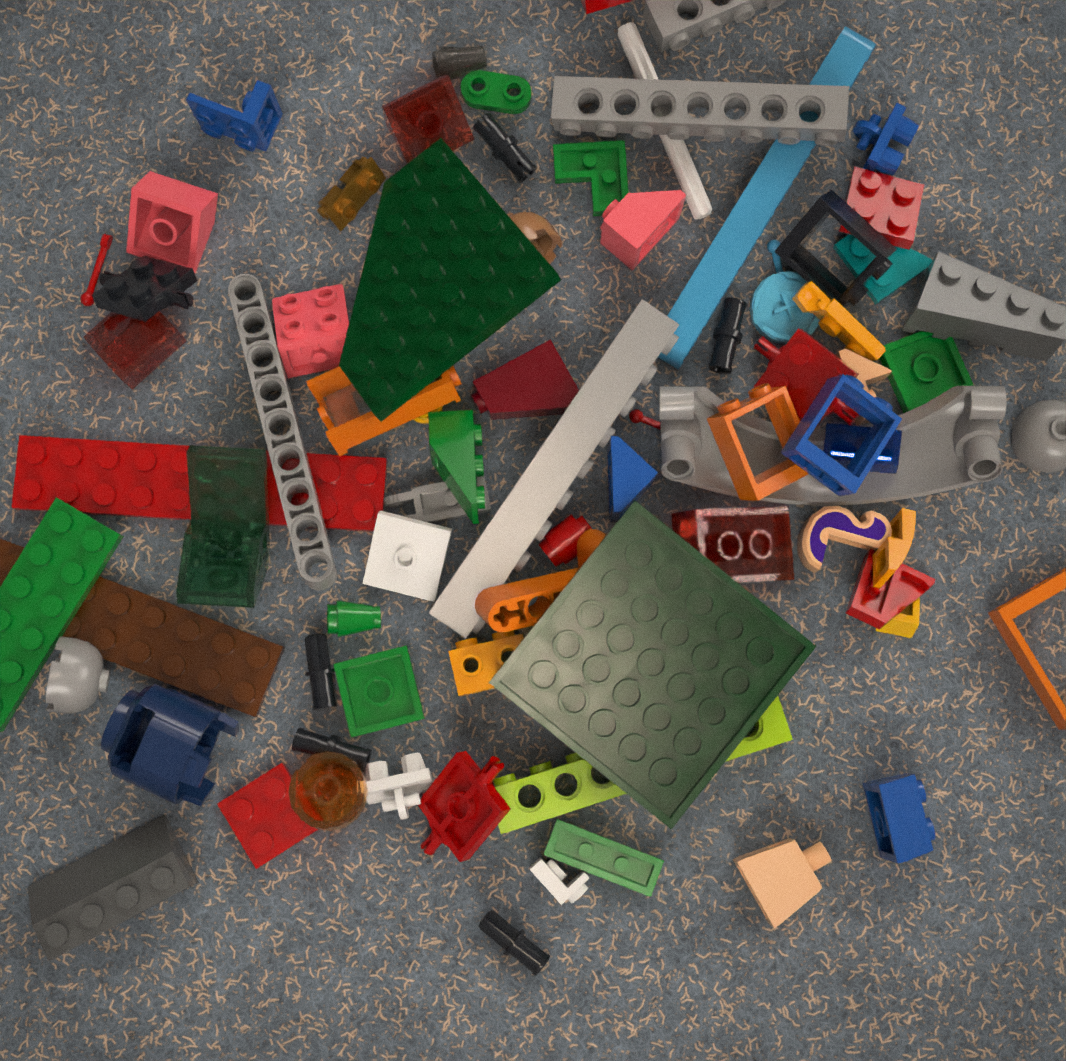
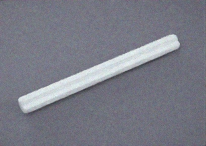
[618,22,712,220]

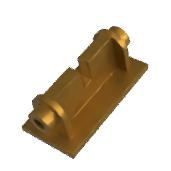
[317,156,386,232]

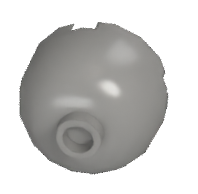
[1011,399,1066,473]
[46,636,110,714]

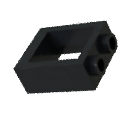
[774,190,897,307]

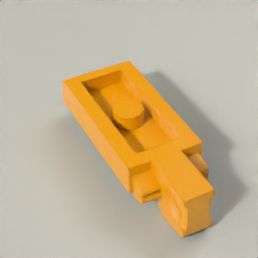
[792,281,886,361]

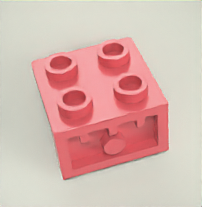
[272,284,349,379]

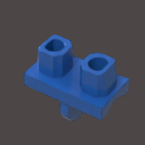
[853,103,919,176]

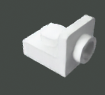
[529,857,589,905]

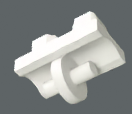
[361,752,434,820]

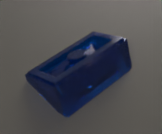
[823,423,902,474]

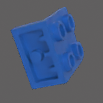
[186,80,283,152]

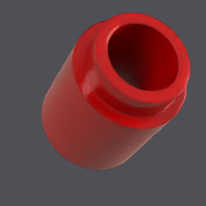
[538,514,592,568]

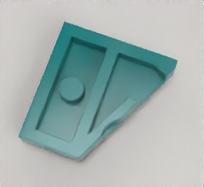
[833,234,932,305]

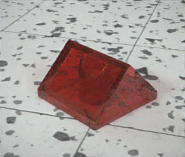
[382,74,475,164]

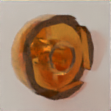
[288,751,368,831]

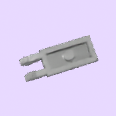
[384,477,491,523]

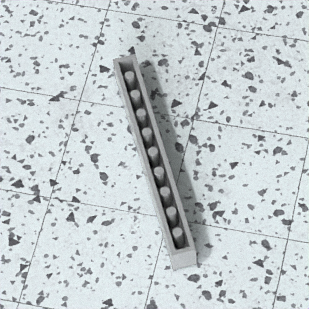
[428,299,679,638]

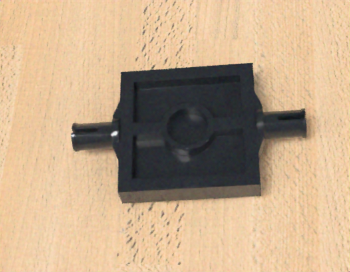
[92,256,198,322]

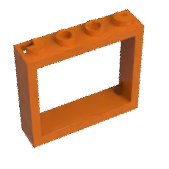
[988,568,1066,730]

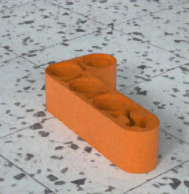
[475,529,607,632]

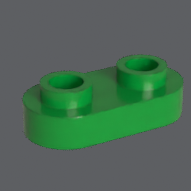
[461,70,532,114]

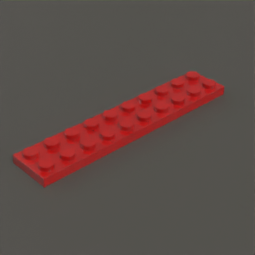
[11,435,388,532]

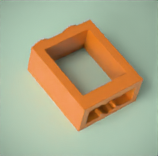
[707,383,808,501]

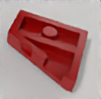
[846,549,936,630]

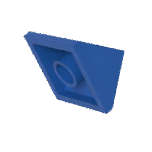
[607,436,658,522]

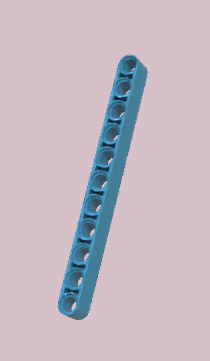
[657,26,876,370]

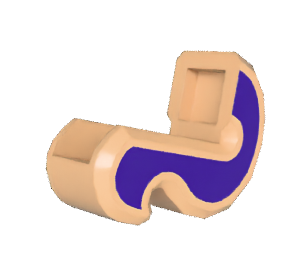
[797,506,892,573]

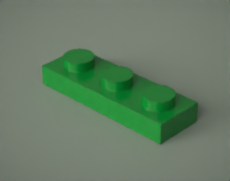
[543,818,664,897]

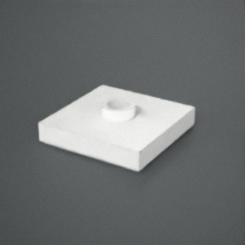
[362,511,452,602]

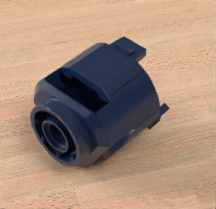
[101,684,239,806]

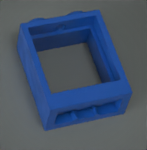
[780,374,902,496]

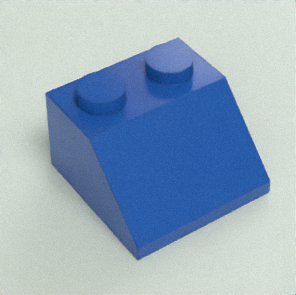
[863,773,935,863]

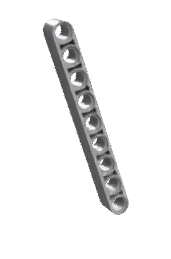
[228,274,337,591]

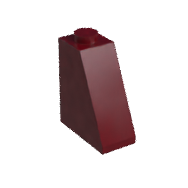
[470,339,579,420]

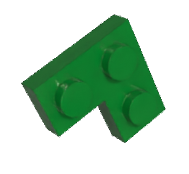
[553,140,629,216]

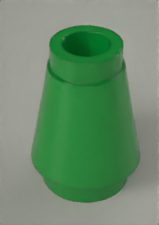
[327,600,381,637]

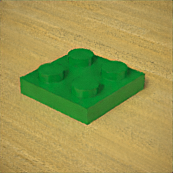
[879,331,974,413]
[333,645,425,738]

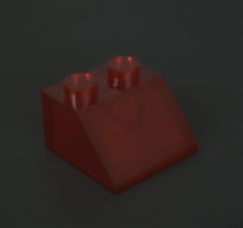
[84,311,186,390]

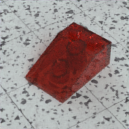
[671,506,795,584]

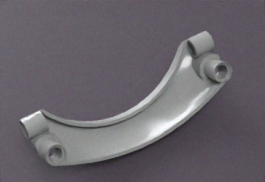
[659,386,1007,506]

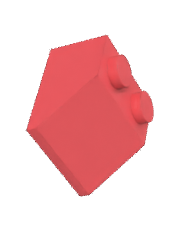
[126,171,218,273]
[600,190,686,271]

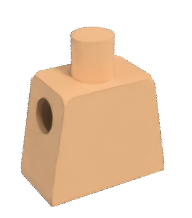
[733,838,832,928]

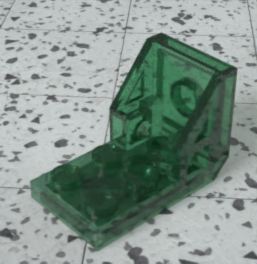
[176,445,270,608]

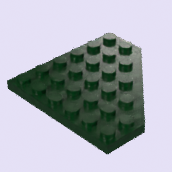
[339,138,561,422]

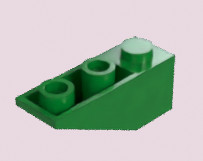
[428,410,485,524]

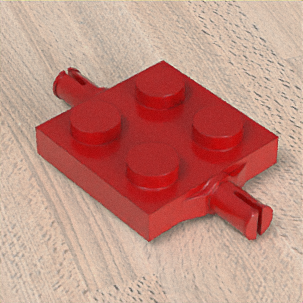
[754,328,859,433]
[418,751,511,862]

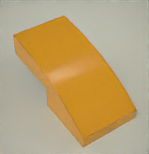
[873,508,916,588]

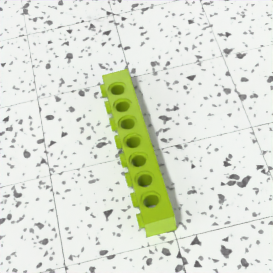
[493,696,793,834]

